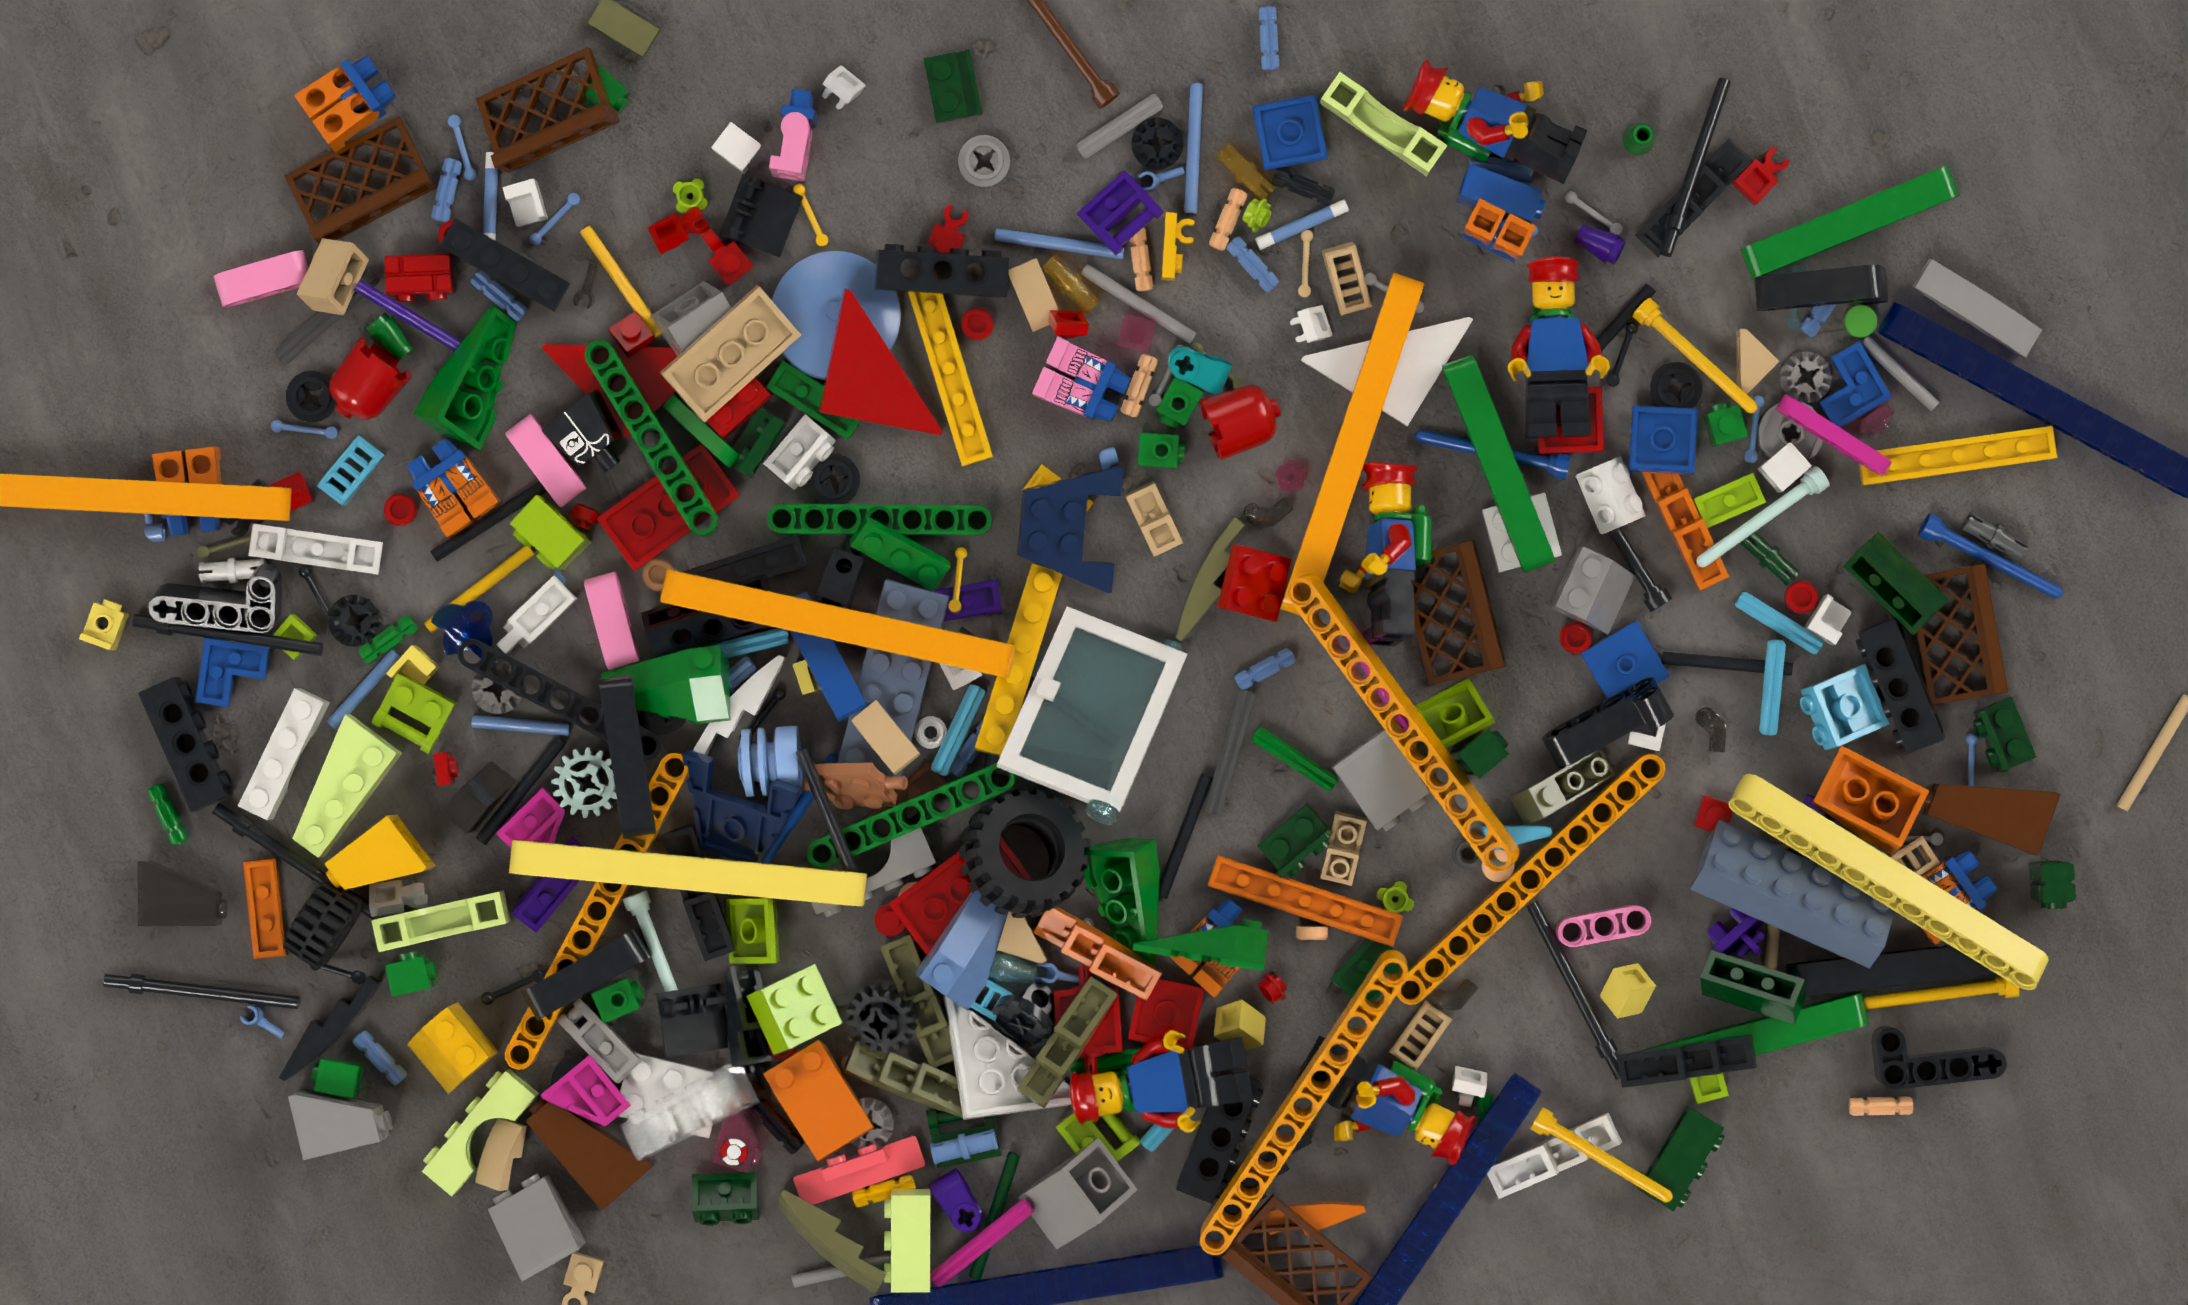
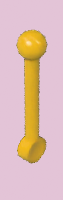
[793,184,829,247]
[948,547,967,614]

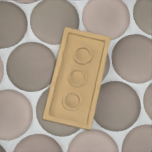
[660,285,801,422]

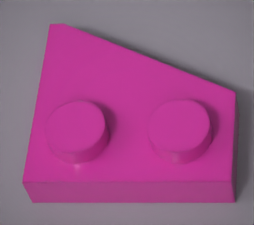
[496,786,565,848]
[540,1055,631,1127]

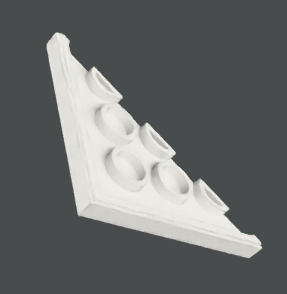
[1301,317,1473,426]
[944,996,1072,1120]

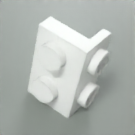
[763,414,836,490]
[1576,456,1646,534]

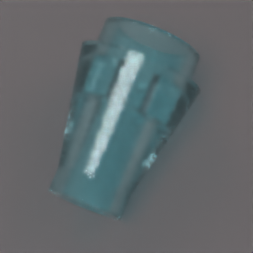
[989,951,1037,985]

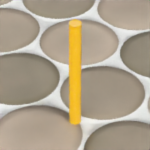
[580,225,661,339]
[424,546,535,633]

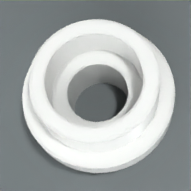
[915,716,947,749]

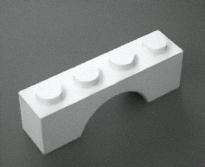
[238,688,330,820]

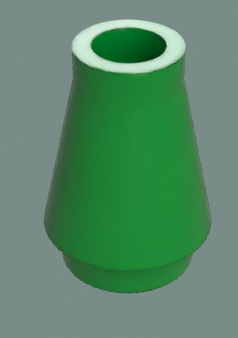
[1623,123,1655,155]
[366,312,413,361]

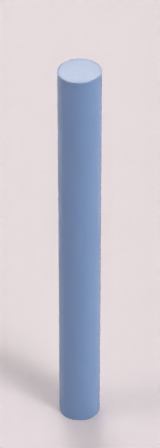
[1184,83,1203,214]
[994,228,1125,260]

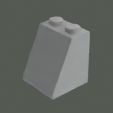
[650,281,731,356]
[1549,547,1635,635]
[1330,729,1430,832]
[288,1090,393,1160]
[1018,1138,1138,1249]
[488,1173,586,1282]

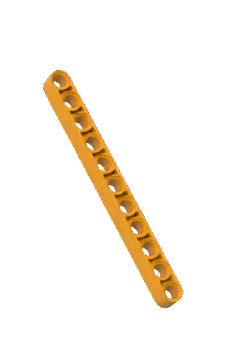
[1280,272,1424,616]
[0,474,291,521]
[660,569,1016,678]
[1287,574,1519,872]
[505,753,689,1070]
[1396,754,1665,1005]
[1200,950,1408,1255]

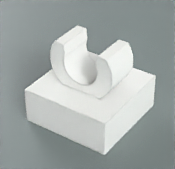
[822,65,866,110]
[1290,305,1333,343]
[1452,1066,1487,1107]

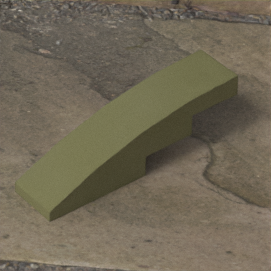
[1176,517,1244,642]
[880,935,954,1069]
[1017,976,1118,1108]
[842,1041,963,1118]
[776,1190,886,1294]

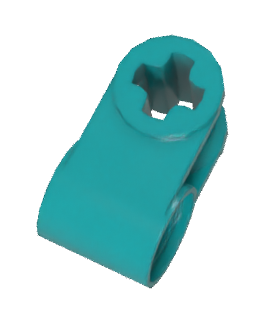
[1167,346,1232,394]

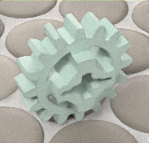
[551,747,617,818]

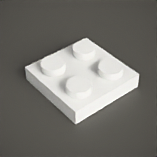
[1481,493,1562,573]

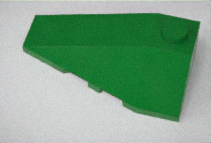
[413,306,516,451]
[601,645,731,724]
[1083,838,1160,967]
[1132,919,1268,971]

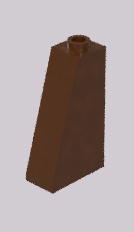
[1922,783,2061,856]
[526,1099,654,1210]

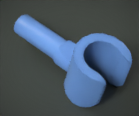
[1138,166,1185,192]
[1099,447,1119,470]
[144,514,166,542]
[1034,963,1079,983]
[240,1006,285,1039]

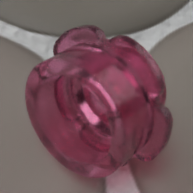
[1275,461,1307,492]

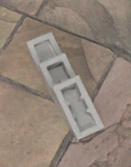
[1912,259,2042,358]

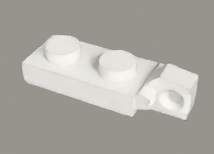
[496,575,577,654]

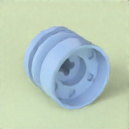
[738,726,803,797]

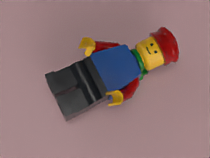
[1402,60,1587,184]
[1507,256,1610,439]
[1339,462,1432,647]
[1070,1031,1254,1132]
[1291,1035,1477,1166]

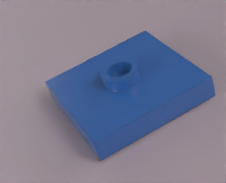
[1252,94,1328,171]
[1629,405,1698,475]
[1580,620,1670,699]

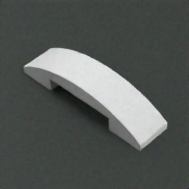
[248,524,383,575]

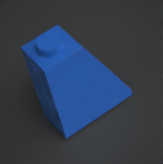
[1456,164,1546,224]

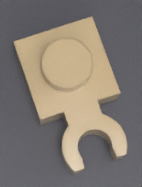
[562,1252,605,1305]

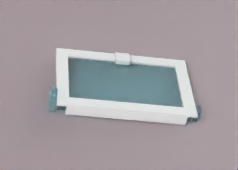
[997,606,1187,825]

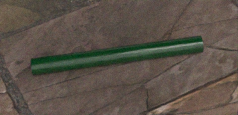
[969,1152,1020,1280]

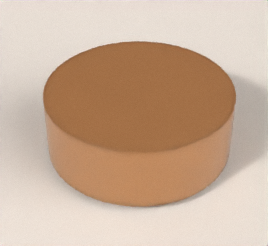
[642,559,675,591]

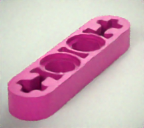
[1776,395,1892,477]

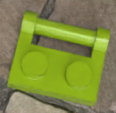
[372,671,457,754]
[1056,1112,1141,1162]

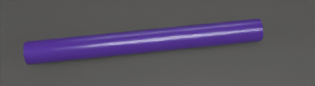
[354,279,463,352]

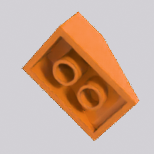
[1812,745,1929,856]
[764,1040,874,1162]

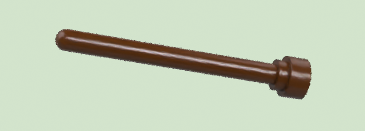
[1027,0,1120,109]

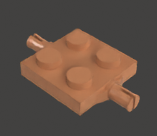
[802,763,908,810]

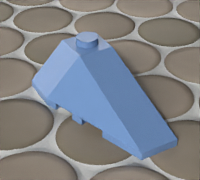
[914,890,1008,1010]

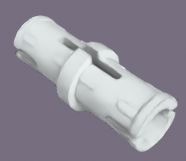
[199,557,267,583]

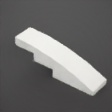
[693,655,787,755]
[1485,1113,1622,1199]

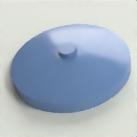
[772,251,901,380]

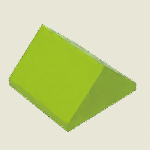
[1415,678,1495,748]
[725,897,780,964]

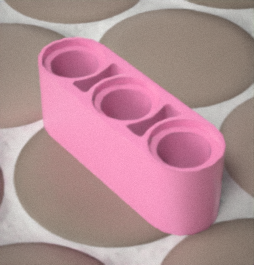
[214,250,309,308]
[505,413,587,508]
[584,571,640,670]
[1555,905,1651,947]

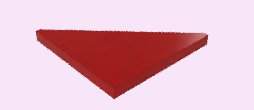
[819,288,942,436]
[541,344,677,439]

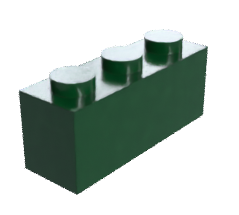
[1843,532,1949,635]
[1450,729,1509,780]
[1700,950,1806,1024]
[1637,1105,1725,1212]

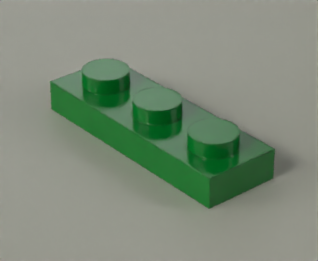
[766,361,861,441]
[850,516,950,591]

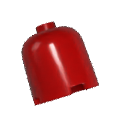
[329,337,412,420]
[1199,385,1281,460]

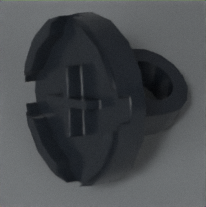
[992,983,1054,1048]

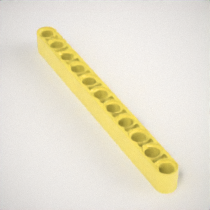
[1729,774,2049,990]
[509,840,867,906]

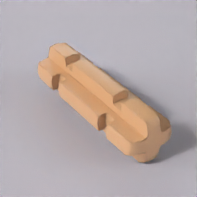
[1209,188,1247,251]
[1129,227,1153,292]
[1121,354,1159,418]
[1848,1096,1913,1116]

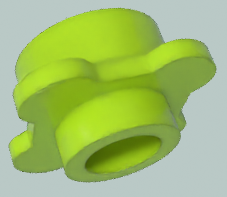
[673,178,708,214]
[1243,198,1271,232]
[1376,881,1414,913]

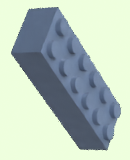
[837,579,950,776]
[1690,820,1895,968]

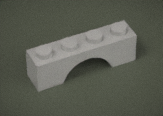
[811,827,937,917]

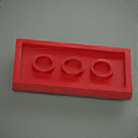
[596,443,740,572]
[889,836,1032,956]

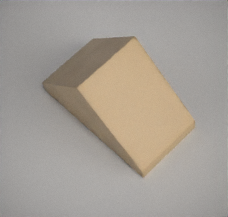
[1736,329,1779,394]
[997,912,1047,964]

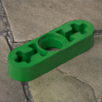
[663,394,740,468]

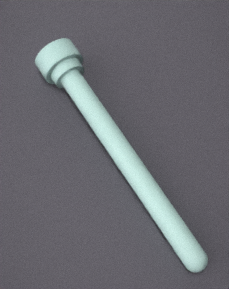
[1696,465,1830,567]
[623,890,678,992]

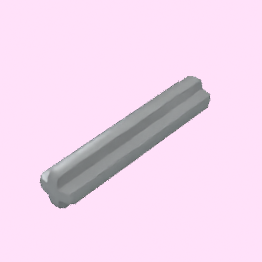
[1076,94,1163,159]

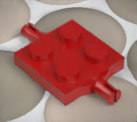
[1053,966,1123,1075]

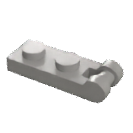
[557,997,642,1084]

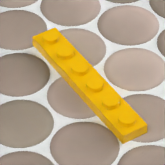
[908,271,993,467]
[1859,426,2057,486]
[975,563,1063,757]

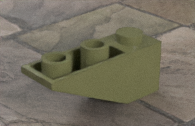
[1510,748,1616,826]

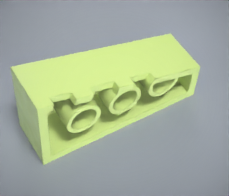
[292,714,402,858]

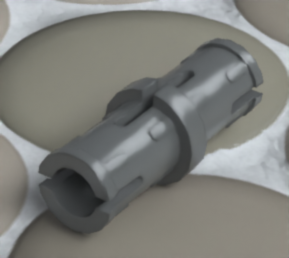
[1961,511,2028,561]

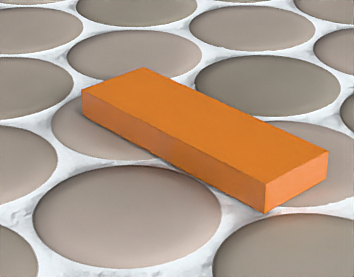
[243,858,288,959]

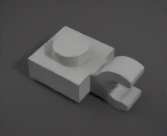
[369,880,428,917]

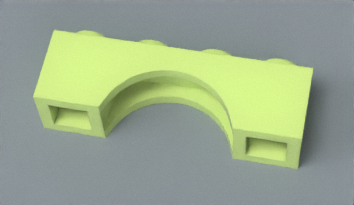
[1320,72,1447,177]
[371,890,511,952]
[422,1069,539,1197]

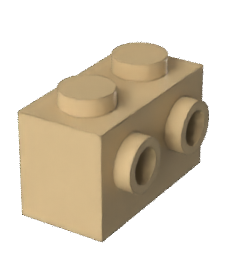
[297,238,369,315]

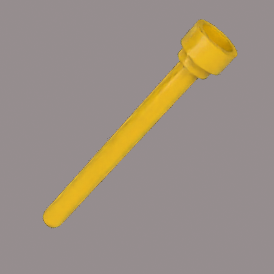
[1632,297,1758,413]
[1863,976,2019,1009]
[1529,1107,1673,1202]

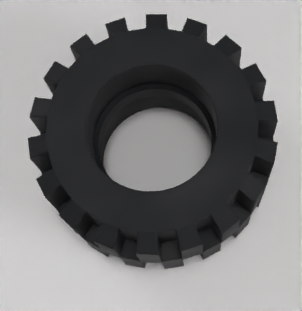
[283,879,362,969]

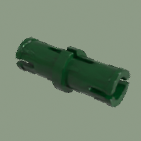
[1739,531,1800,586]

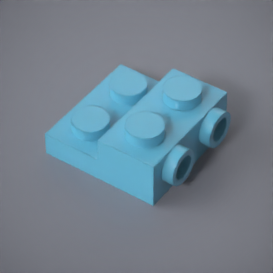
[1800,664,1889,750]

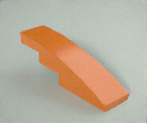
[1641,472,1729,591]
[1033,906,1162,1001]
[1239,1201,1366,1236]

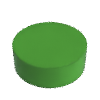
[1843,305,1877,338]

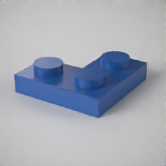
[1818,341,1892,427]
[195,638,271,707]

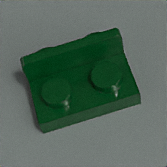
[732,408,787,479]
[1973,697,2037,772]
[1257,803,1333,878]
[692,1172,760,1226]

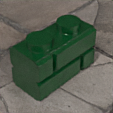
[2029,860,2076,909]

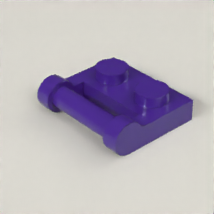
[1077,170,1164,256]

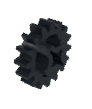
[846,983,918,1054]

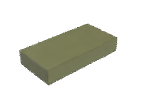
[588,0,660,58]

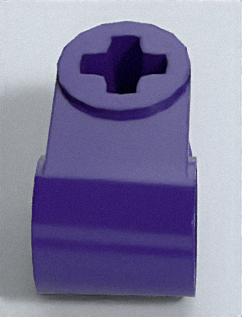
[928,1168,983,1232]

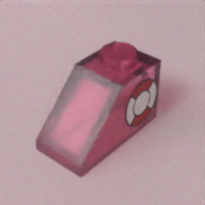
[710,1097,763,1174]

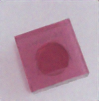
[1117,314,1156,354]
[1855,403,1894,434]

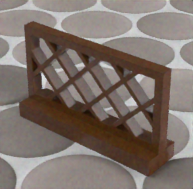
[476,47,620,173]
[284,116,437,244]
[1411,540,1507,686]
[1917,564,2008,705]
[1222,1194,1372,1305]

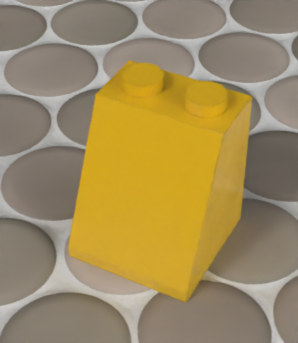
[325,814,436,890]
[407,1002,499,1094]

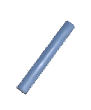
[326,649,401,730]
[471,715,570,736]

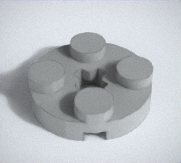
[1757,401,1823,460]

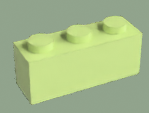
[884,1189,930,1292]

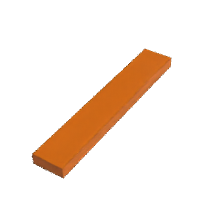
[1207,855,1403,947]

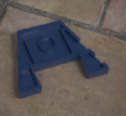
[1017,466,1124,593]
[682,749,803,863]

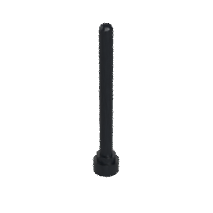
[1576,472,1672,612]

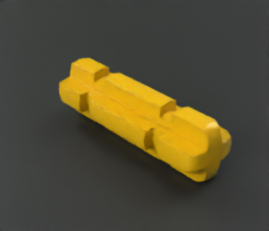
[852,1174,916,1207]

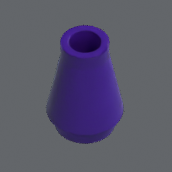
[1574,225,1625,265]

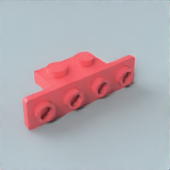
[793,1135,925,1205]

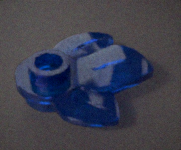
[431,600,493,658]

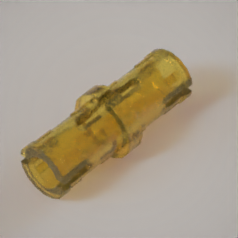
[1215,143,1276,201]
[1041,254,1101,315]

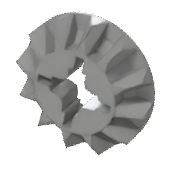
[958,135,1010,187]
[1780,351,1833,404]
[472,662,524,714]
[850,1097,894,1148]

